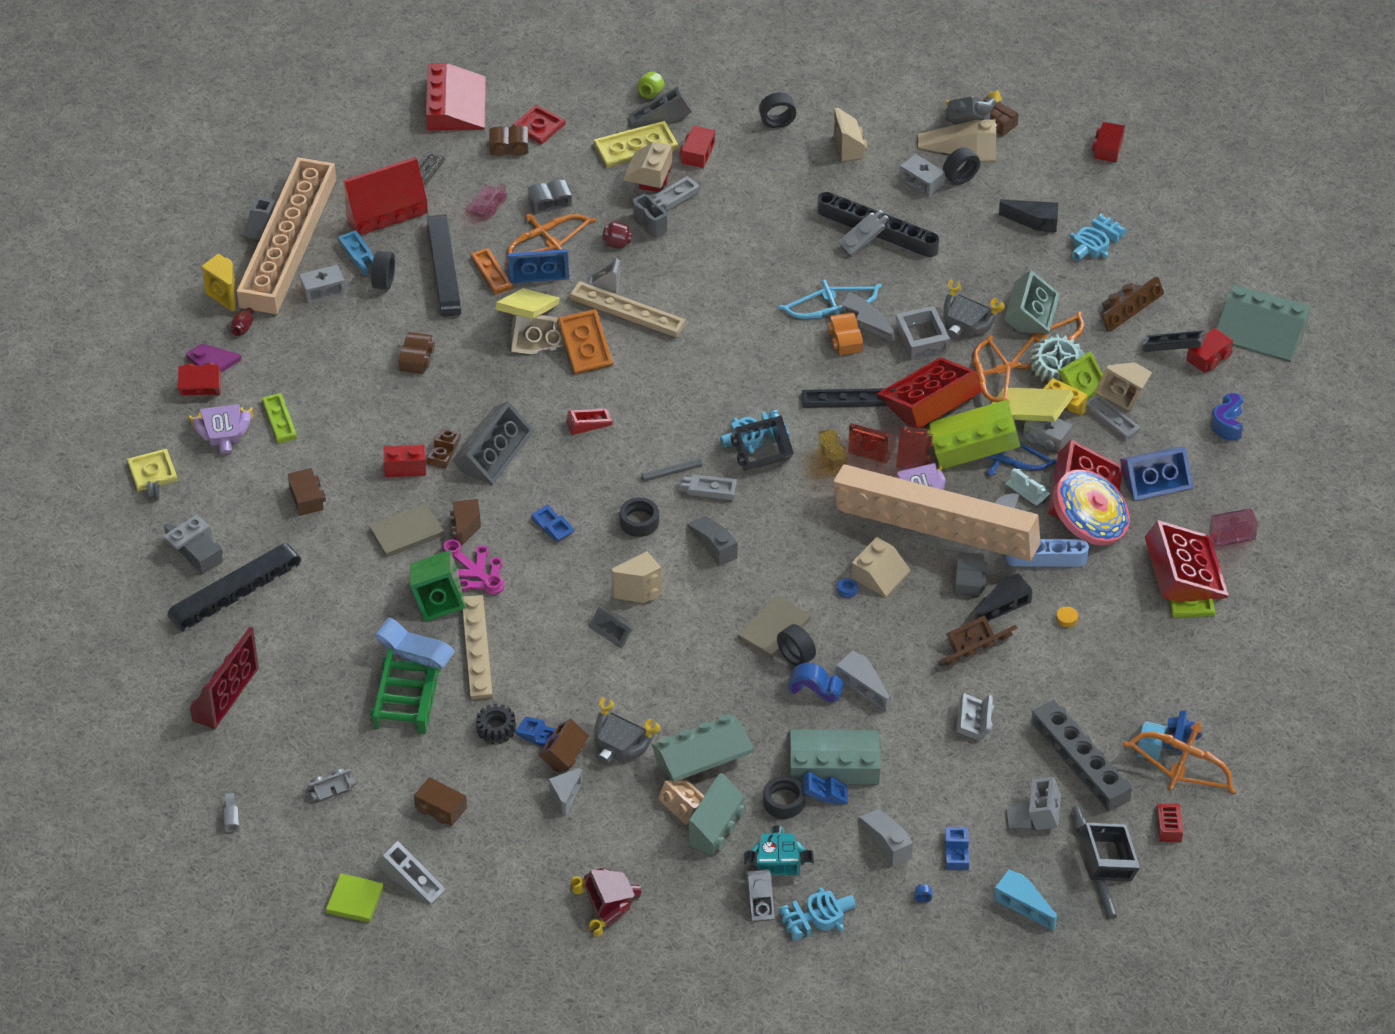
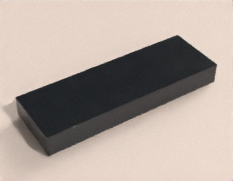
[1142,330,1206,352]

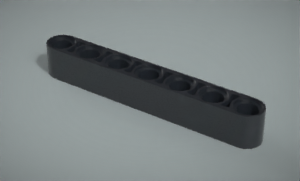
[817,192,939,257]
[427,214,461,317]
[167,543,301,632]

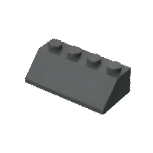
[452,401,534,485]

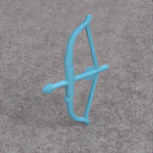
[778,280,882,320]

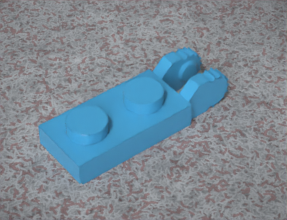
[338,230,374,275]

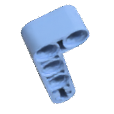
[1005,539,1089,567]
[375,617,455,670]

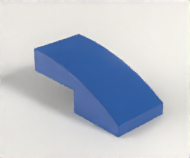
[531,504,575,542]
[515,716,556,747]
[803,772,848,804]
[945,827,969,870]

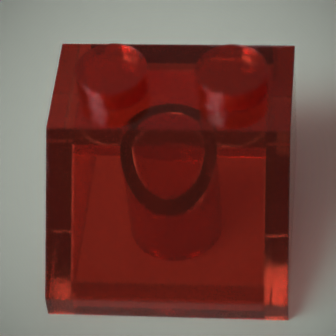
[848,423,896,464]
[896,426,934,470]

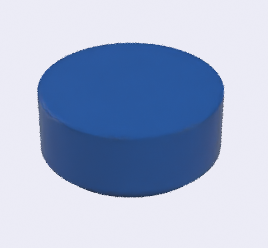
[837,578,858,598]

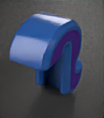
[1210,393,1244,440]
[788,663,844,702]

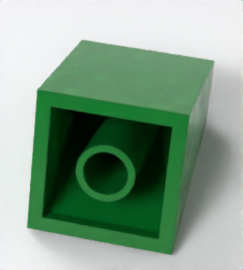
[410,550,466,622]

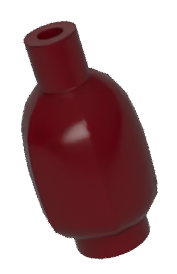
[230,308,254,336]

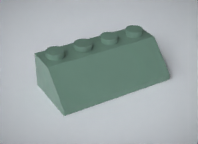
[652,714,754,782]

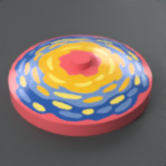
[1053,470,1130,546]

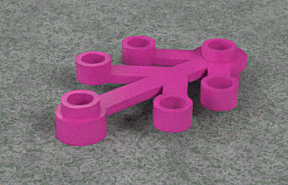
[444,540,504,595]

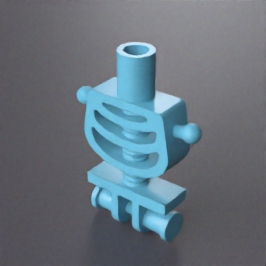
[1069,214,1127,262]
[720,410,790,454]
[778,888,856,941]

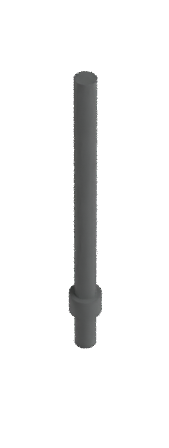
[1072,806,1117,919]

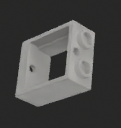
[896,306,950,360]

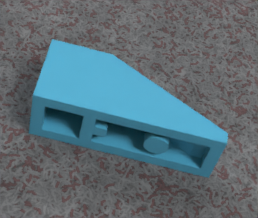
[994,869,1057,930]

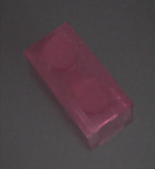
[1209,508,1258,547]

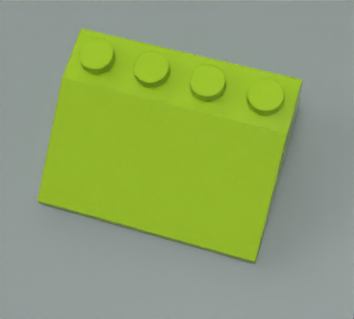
[929,399,1021,469]

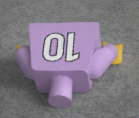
[189,404,253,454]
[889,463,946,490]

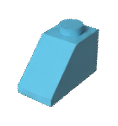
[1137,722,1167,761]

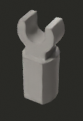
[224,793,239,832]

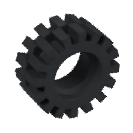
[476,703,516,744]

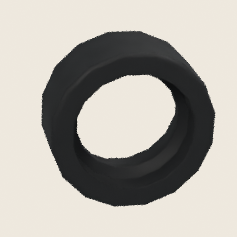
[759,92,796,128]
[943,147,980,185]
[371,251,395,289]
[619,497,659,537]
[777,624,816,666]
[763,776,806,819]

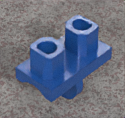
[1165,710,1202,754]

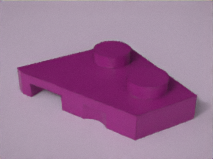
[186,343,242,373]

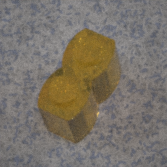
[818,428,848,476]

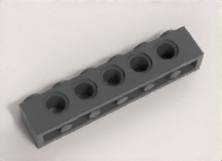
[1031,700,1132,812]

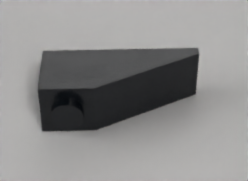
[999,199,1058,232]
[975,573,1032,622]

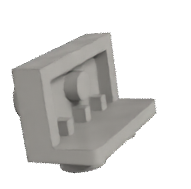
[956,693,994,740]

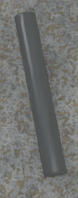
[641,458,703,481]

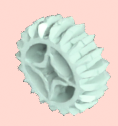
[1030,334,1084,383]

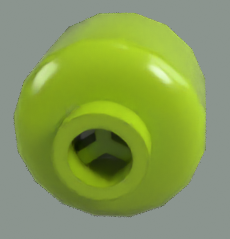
[637,71,664,99]

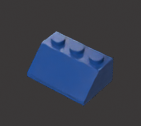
[508,249,569,283]
[1120,447,1193,501]

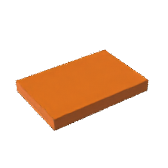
[557,309,613,374]

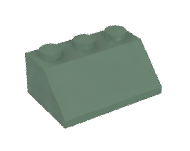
[1004,270,1060,334]
[689,773,746,856]

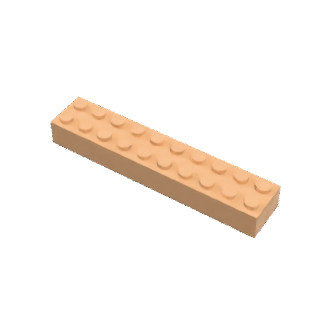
[237,157,336,314]
[833,464,1041,561]

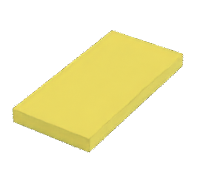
[593,121,678,168]
[495,288,560,319]
[992,388,1074,422]

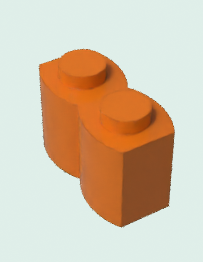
[827,312,863,356]

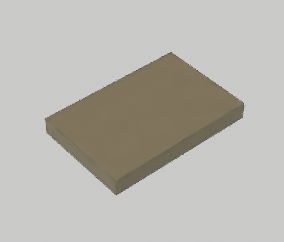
[369,504,444,557]
[738,596,811,659]

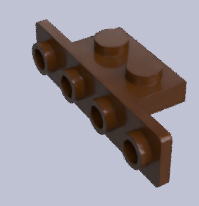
[1102,277,1164,332]
[938,616,1018,666]

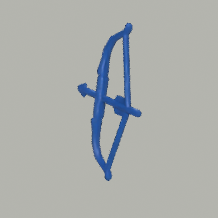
[986,442,1057,476]

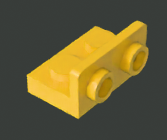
[1043,378,1088,416]

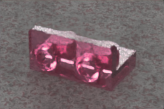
[466,183,507,220]

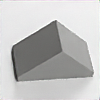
[587,258,620,293]
[549,768,583,815]

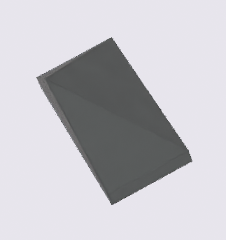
[589,607,633,647]

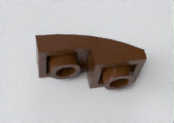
[427,429,461,469]

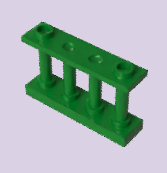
[370,649,440,734]

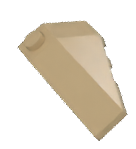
[918,120,996,162]
[511,314,565,354]

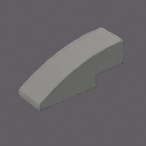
[842,292,895,342]

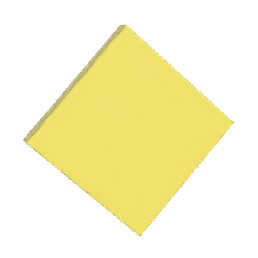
[127,449,178,491]

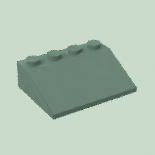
[1217,285,1311,362]
[790,729,880,784]

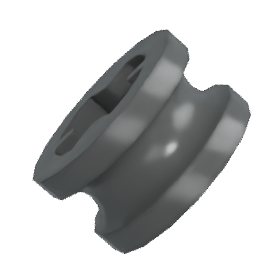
[147,481,160,500]

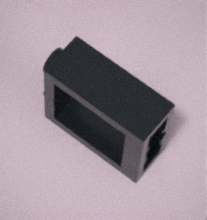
[730,415,794,471]
[1077,822,1140,881]

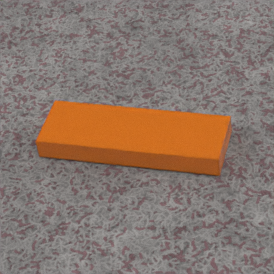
[470,248,513,295]

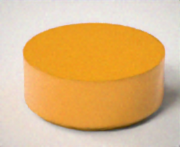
[1056,606,1078,627]

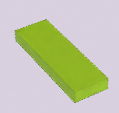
[262,393,297,444]

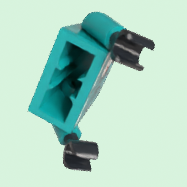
[743,825,814,875]

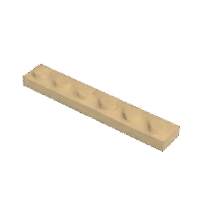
[570,281,686,338]
[463,595,493,700]

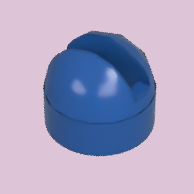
[914,883,932,902]

